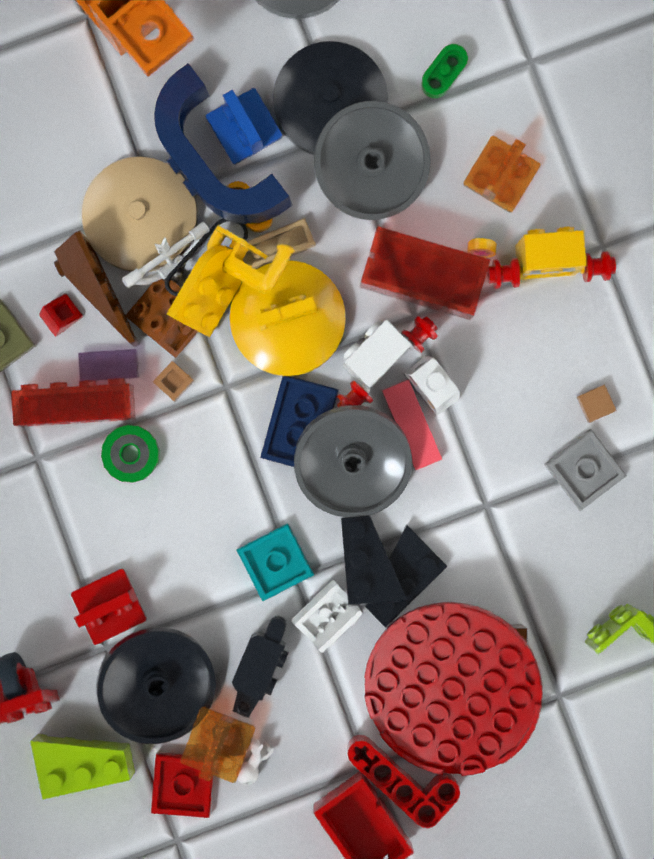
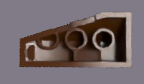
[54,231,140,347]

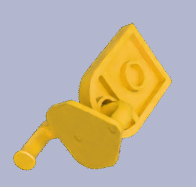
[167,225,294,338]

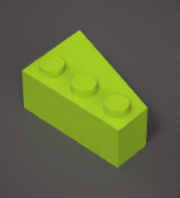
[30,734,135,800]

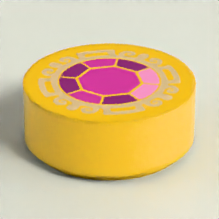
[467,238,497,258]

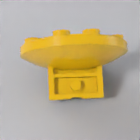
[230,260,345,376]

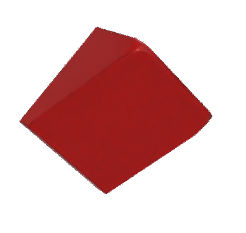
[39,294,83,337]

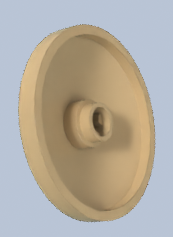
[82,157,198,272]

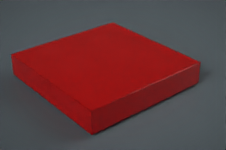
[151,752,215,818]

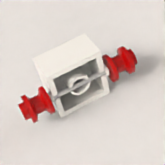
[337,316,438,407]

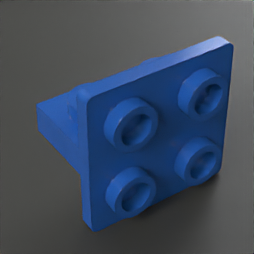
[206,88,282,165]

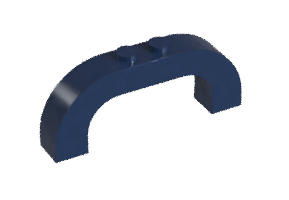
[154,63,293,224]

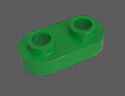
[421,44,468,98]

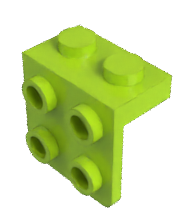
[585,604,654,654]

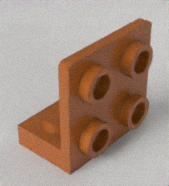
[126,279,198,358]

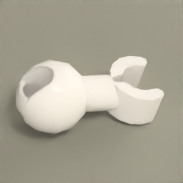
[236,739,274,785]

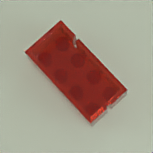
[360,226,491,320]

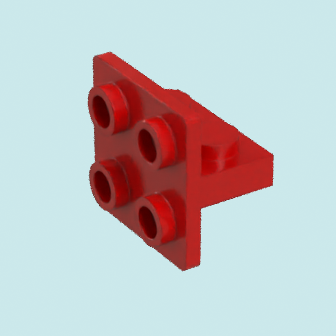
[71,568,147,645]

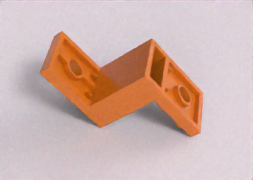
[75,0,194,77]

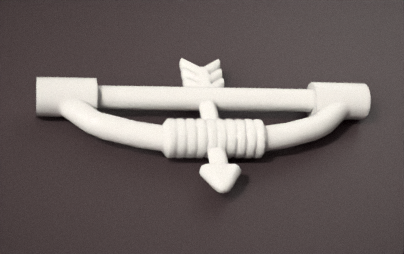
[122,222,209,288]

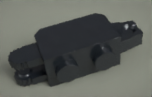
[232,615,289,718]

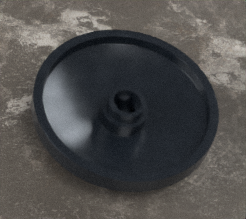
[273,41,388,155]
[96,627,216,744]

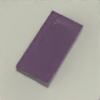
[78,349,139,382]

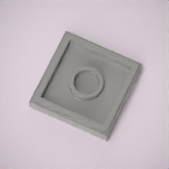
[544,430,627,511]

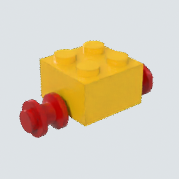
[487,227,616,289]

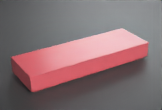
[382,379,442,471]

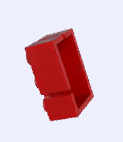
[313,771,414,859]

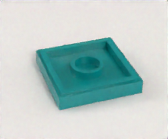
[236,523,314,602]

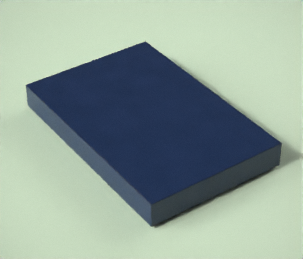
[260,376,339,467]

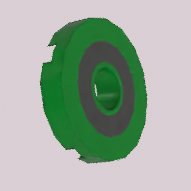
[101,425,160,483]

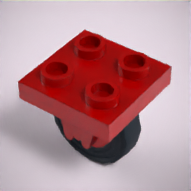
[0,652,60,724]

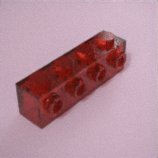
[11,378,136,427]

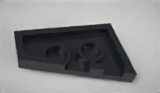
[341,516,407,607]
[365,524,448,628]

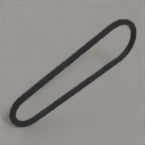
[165,218,248,296]

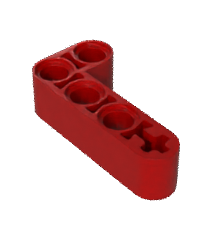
[347,735,460,828]

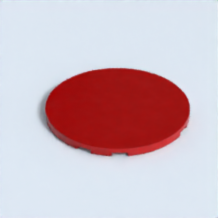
[364,602,542,776]

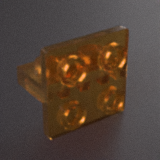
[463,136,540,213]
[181,706,256,783]

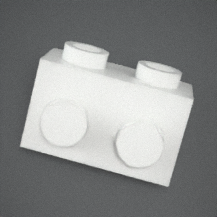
[291,580,363,653]

